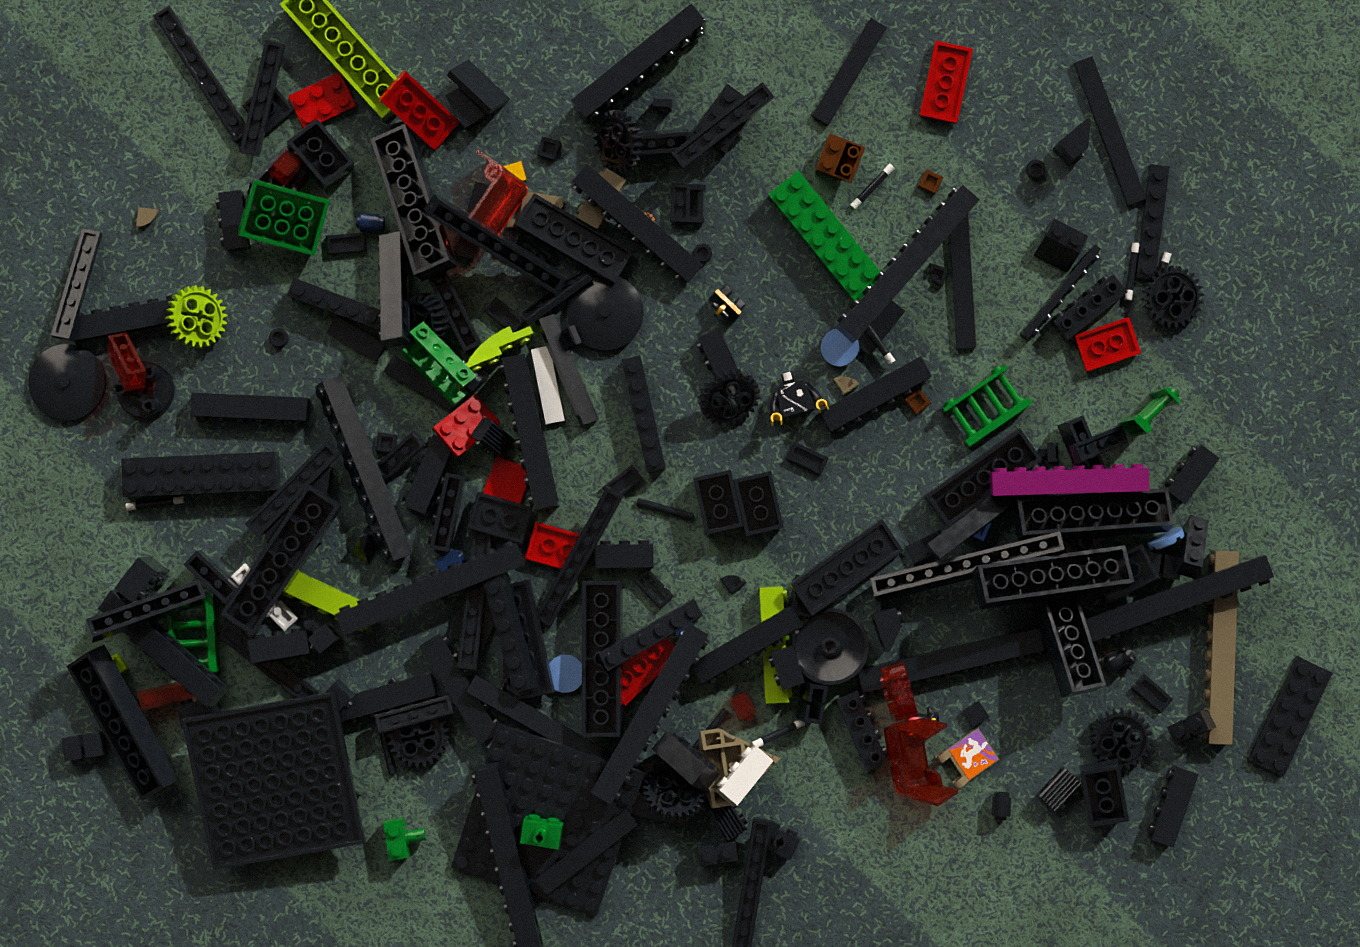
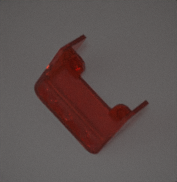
[463,150,528,233]
[884,718,958,806]

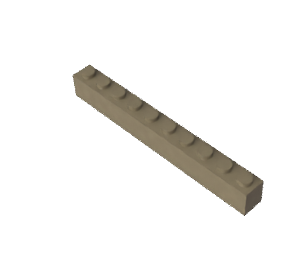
[1202,550,1239,745]

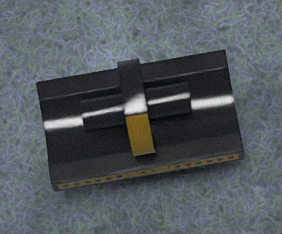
[710,285,746,322]

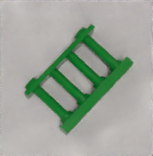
[401,322,477,407]
[941,365,1032,447]
[1119,387,1181,437]
[167,594,220,672]

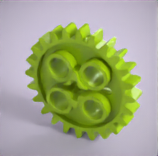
[165,285,228,348]

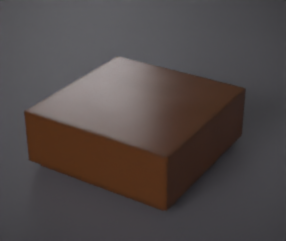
[918,169,944,195]
[904,388,931,415]

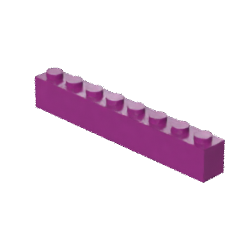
[990,464,1149,496]

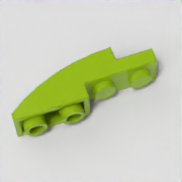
[466,326,533,373]

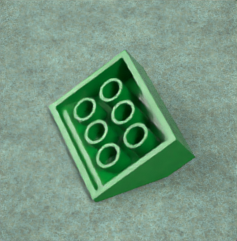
[238,179,330,256]

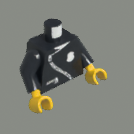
[769,371,829,426]

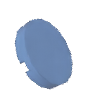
[821,329,859,367]
[1146,527,1185,550]
[549,655,582,693]

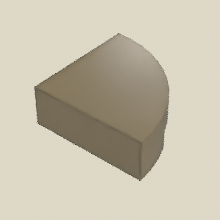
[136,207,159,227]
[833,376,859,395]

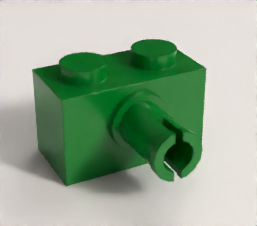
[520,814,564,850]
[383,817,427,861]

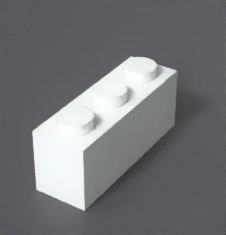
[715,746,773,807]

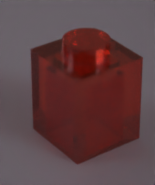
[269,150,302,185]
[729,690,756,722]

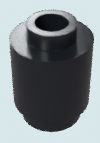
[991,791,1011,820]

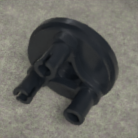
[113,362,175,419]

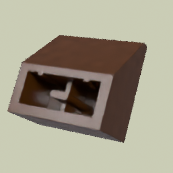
[815,133,865,183]

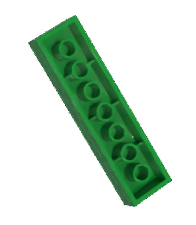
[767,170,880,303]

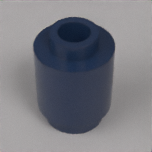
[356,213,385,233]

